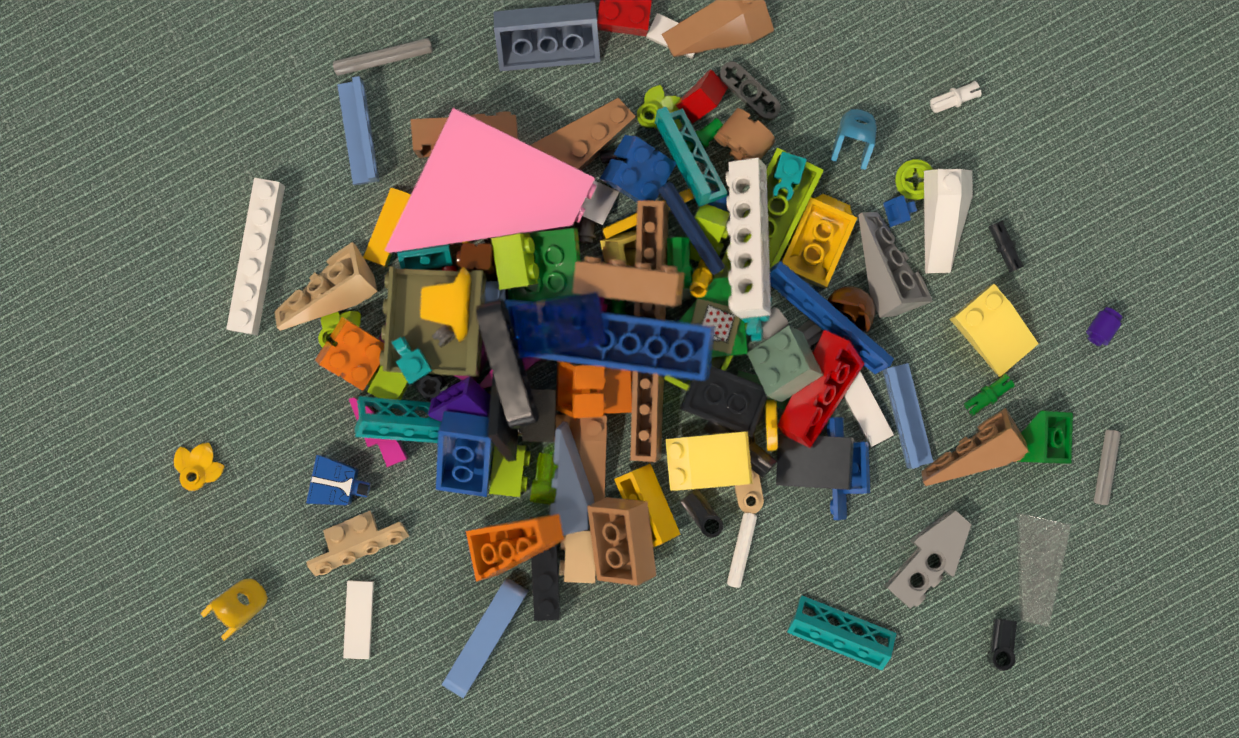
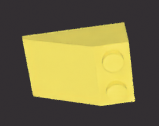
[950,284,1039,377]
[665,432,753,491]

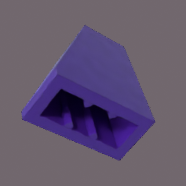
[428,377,491,422]

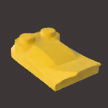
[782,193,857,289]

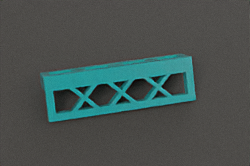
[655,107,727,207]
[354,396,441,443]
[787,595,897,670]

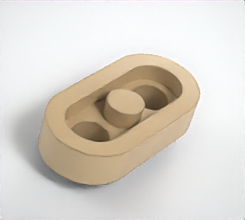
[734,469,764,514]

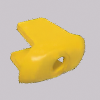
[420,267,471,343]
[201,578,268,641]

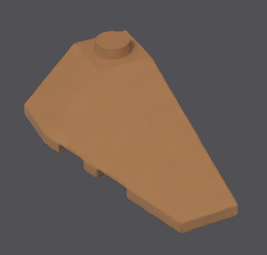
[556,415,607,503]

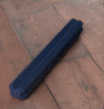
[659,182,725,275]

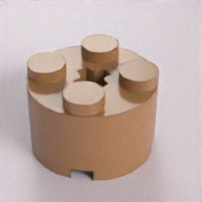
[714,108,775,161]

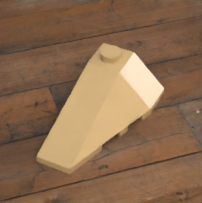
[275,242,378,331]

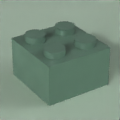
[748,326,823,402]

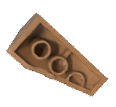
[661,0,774,57]
[922,408,1029,486]

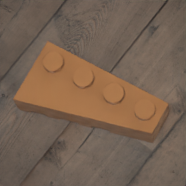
[410,112,519,158]

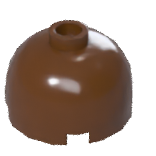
[827,286,875,332]

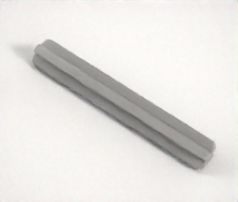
[333,38,432,76]

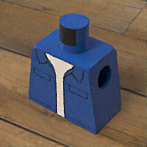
[306,455,370,505]

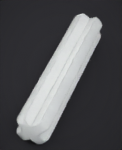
[727,513,757,588]

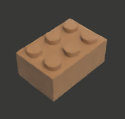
[587,497,657,586]

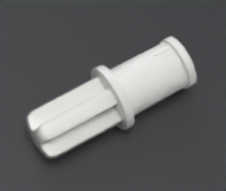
[930,81,981,113]

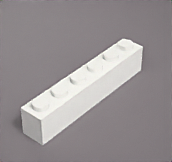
[227,178,285,336]

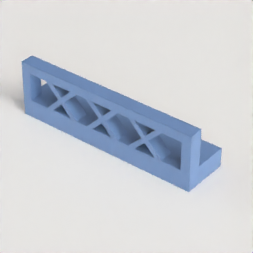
[337,76,379,185]
[882,363,933,469]

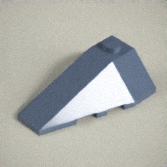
[550,421,594,535]

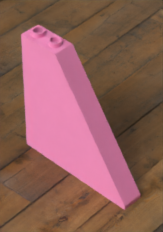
[385,108,597,253]

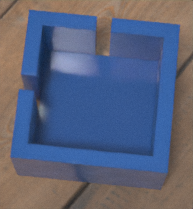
[600,135,676,203]

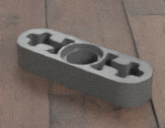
[720,62,780,121]

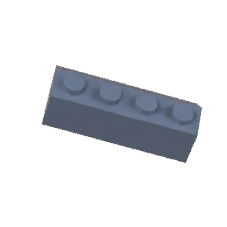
[494,2,600,71]

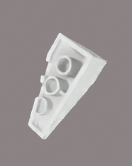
[924,169,973,273]

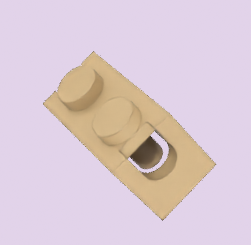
[559,530,596,583]

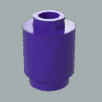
[1086,307,1123,346]

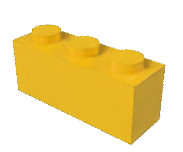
[614,464,681,547]

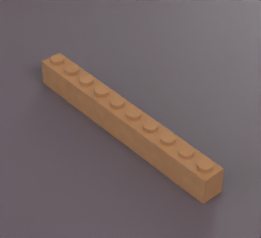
[630,201,669,462]

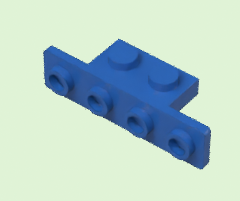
[827,417,871,520]

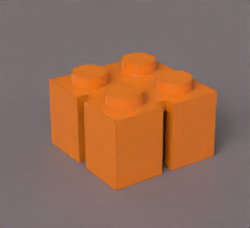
[315,317,385,391]
[556,360,607,418]

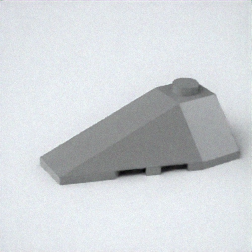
[858,212,933,317]

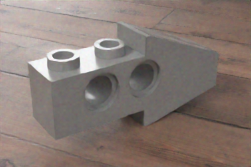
[884,510,971,608]

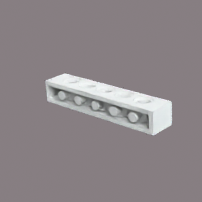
[726,158,771,319]

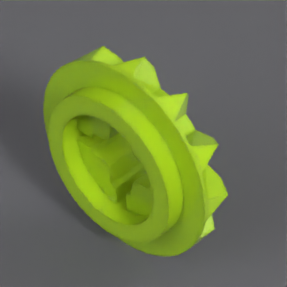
[895,159,933,201]

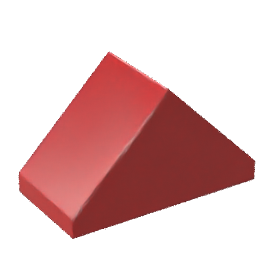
[675,69,728,123]

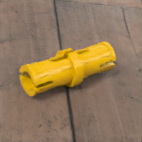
[690,259,713,297]

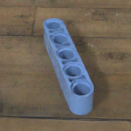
[442,577,529,698]

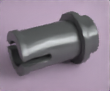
[578,216,596,244]

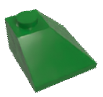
[1017,411,1073,464]

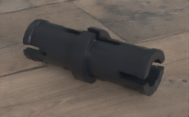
[988,220,1024,273]

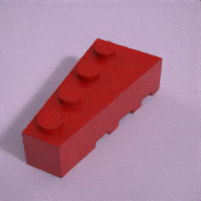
[777,330,864,448]

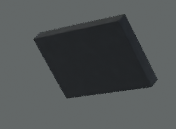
[680,366,768,437]
[487,374,519,462]
[776,434,854,490]

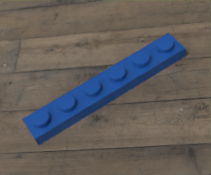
[770,261,894,374]

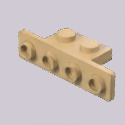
[306,511,409,576]

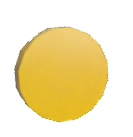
[766,400,778,451]

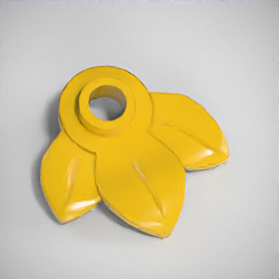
[174,443,224,491]

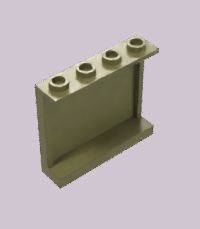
[380,267,487,377]

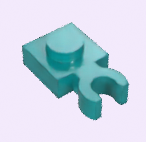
[773,152,807,201]

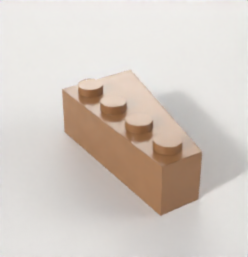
[529,98,636,171]
[573,256,684,306]

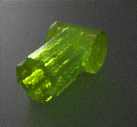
[530,453,558,505]

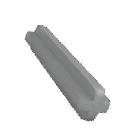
[1094,430,1121,505]

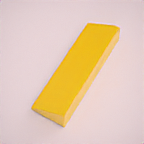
[363,188,412,268]

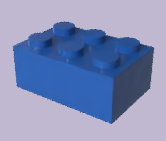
[436,411,494,497]

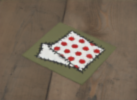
[692,299,740,354]

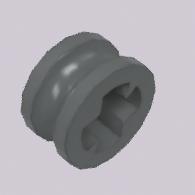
[432,324,456,347]

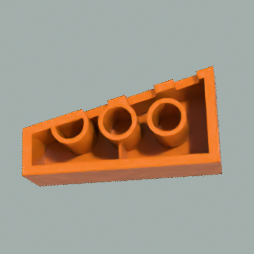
[466,514,564,582]

